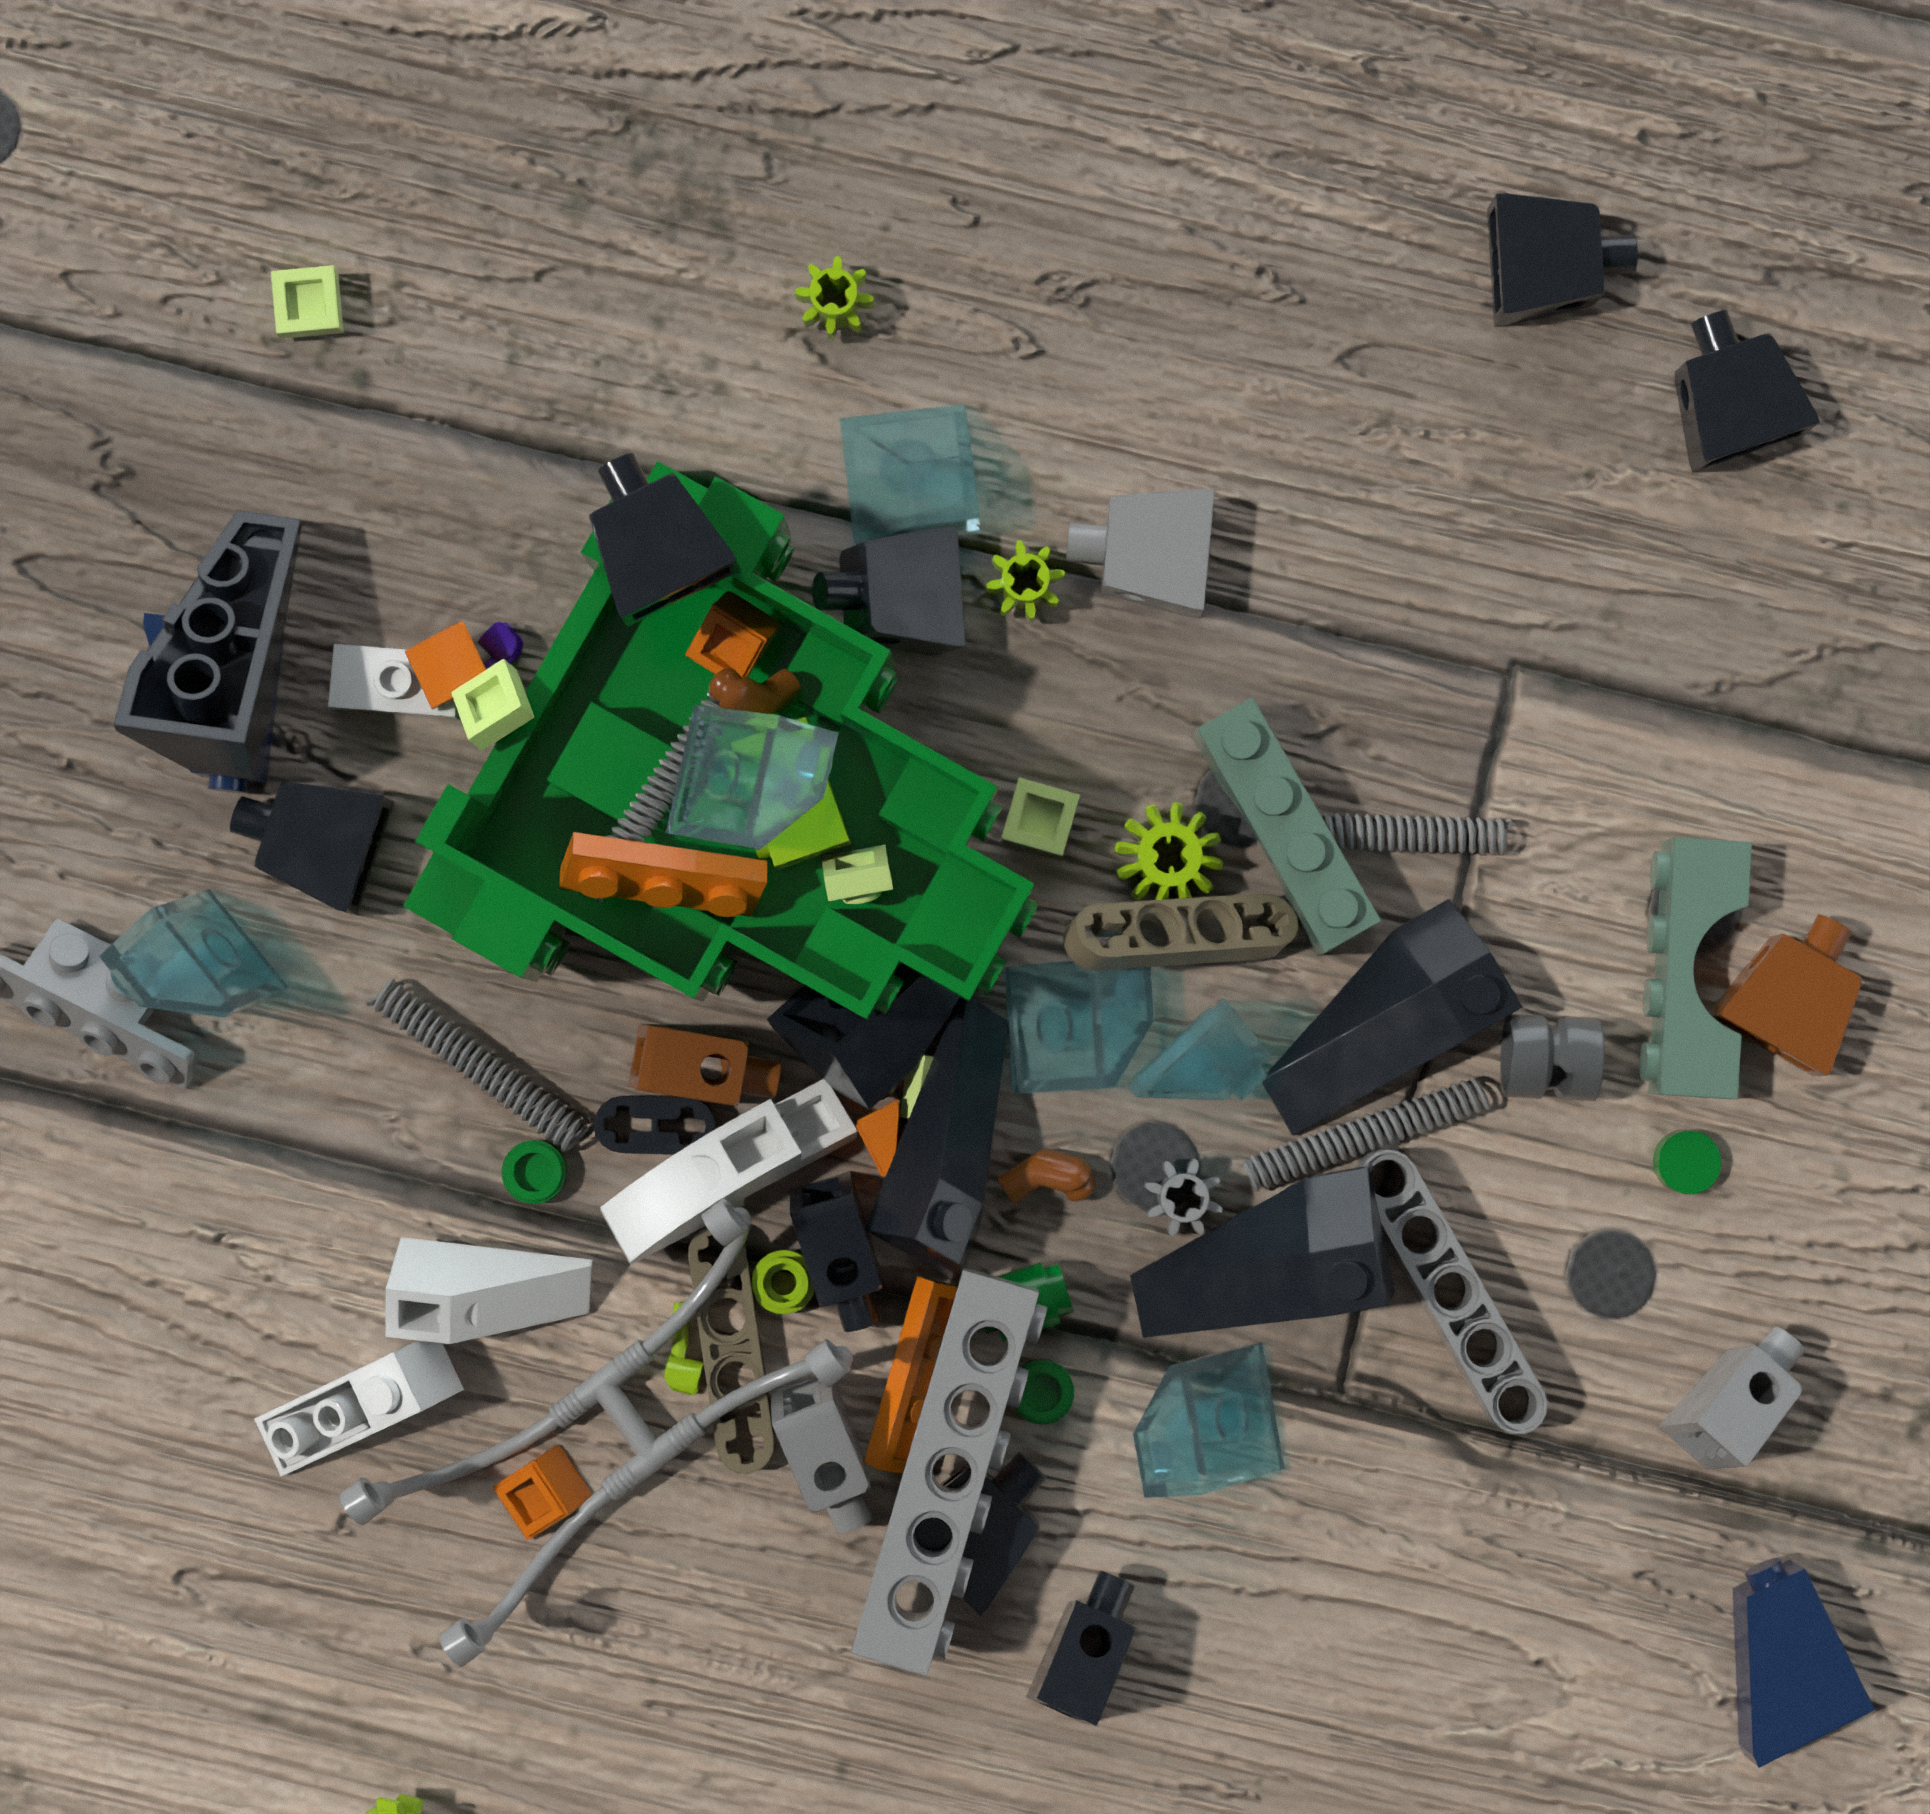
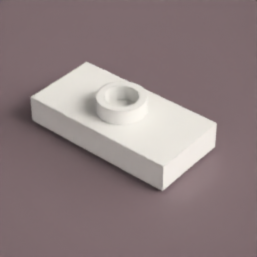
[328,644,458,719]

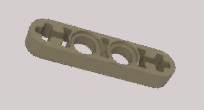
[1063,894,1298,971]
[688,1227,775,1474]

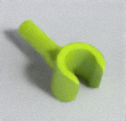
[664,1302,704,1395]

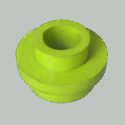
[751,1250,814,1314]

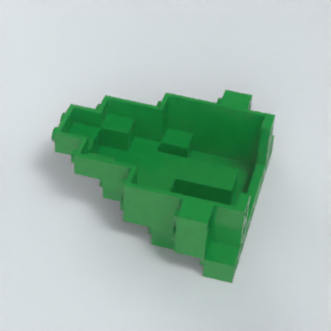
[403,461,1039,1020]

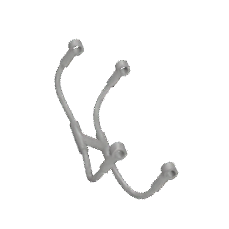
[339,1199,853,1667]

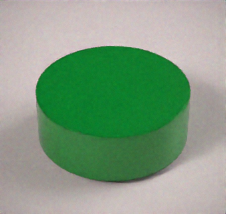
[1653,1129,1721,1194]
[502,1140,568,1204]
[1014,1359,1074,1425]

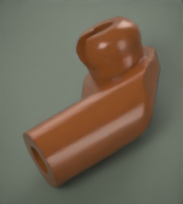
[709,668,802,724]
[997,1149,1096,1204]

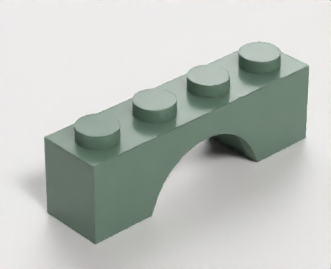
[1192,697,1381,956]
[1639,837,1752,1099]

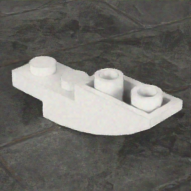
[600,1079,857,1265]

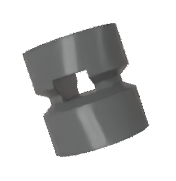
[1500,1014,1604,1101]

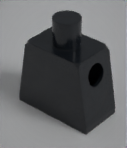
[1487,193,1638,327]
[1675,310,1820,473]
[589,453,741,627]
[812,526,966,655]
[230,781,394,916]
[790,1171,882,1332]
[914,1452,1047,1616]
[1026,1570,1136,1726]

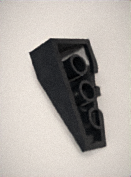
[113,510,302,780]
[1260,899,1523,1136]
[767,964,960,1110]
[864,997,1009,1280]
[1130,1166,1395,1338]

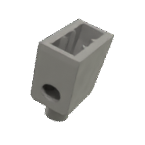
[1066,489,1215,618]
[1659,1327,1805,1469]
[771,1376,872,1534]

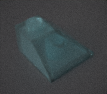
[840,404,980,545]
[666,705,838,850]
[99,889,289,1017]
[1005,960,1154,1094]
[1122,998,1272,1101]
[1133,1342,1285,1498]

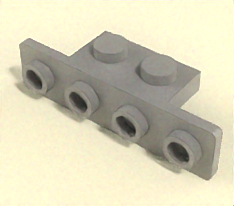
[0,918,195,1089]

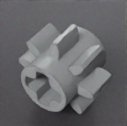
[1144,1158,1222,1236]

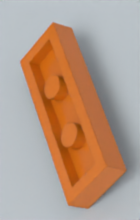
[559,832,767,917]
[864,1276,958,1474]

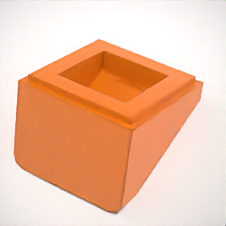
[685,591,781,678]
[405,621,486,710]
[855,1099,900,1177]
[492,1445,592,1541]

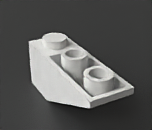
[385,1237,593,1344]
[254,1341,464,1477]

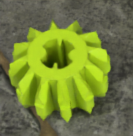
[1114,802,1223,901]

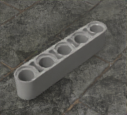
[1355,1149,1547,1434]

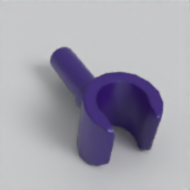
[478,622,524,669]

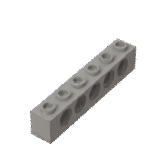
[851,1267,1048,1676]

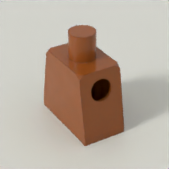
[1709,914,1862,1076]
[628,1024,781,1106]

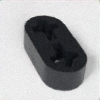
[594,1096,717,1155]

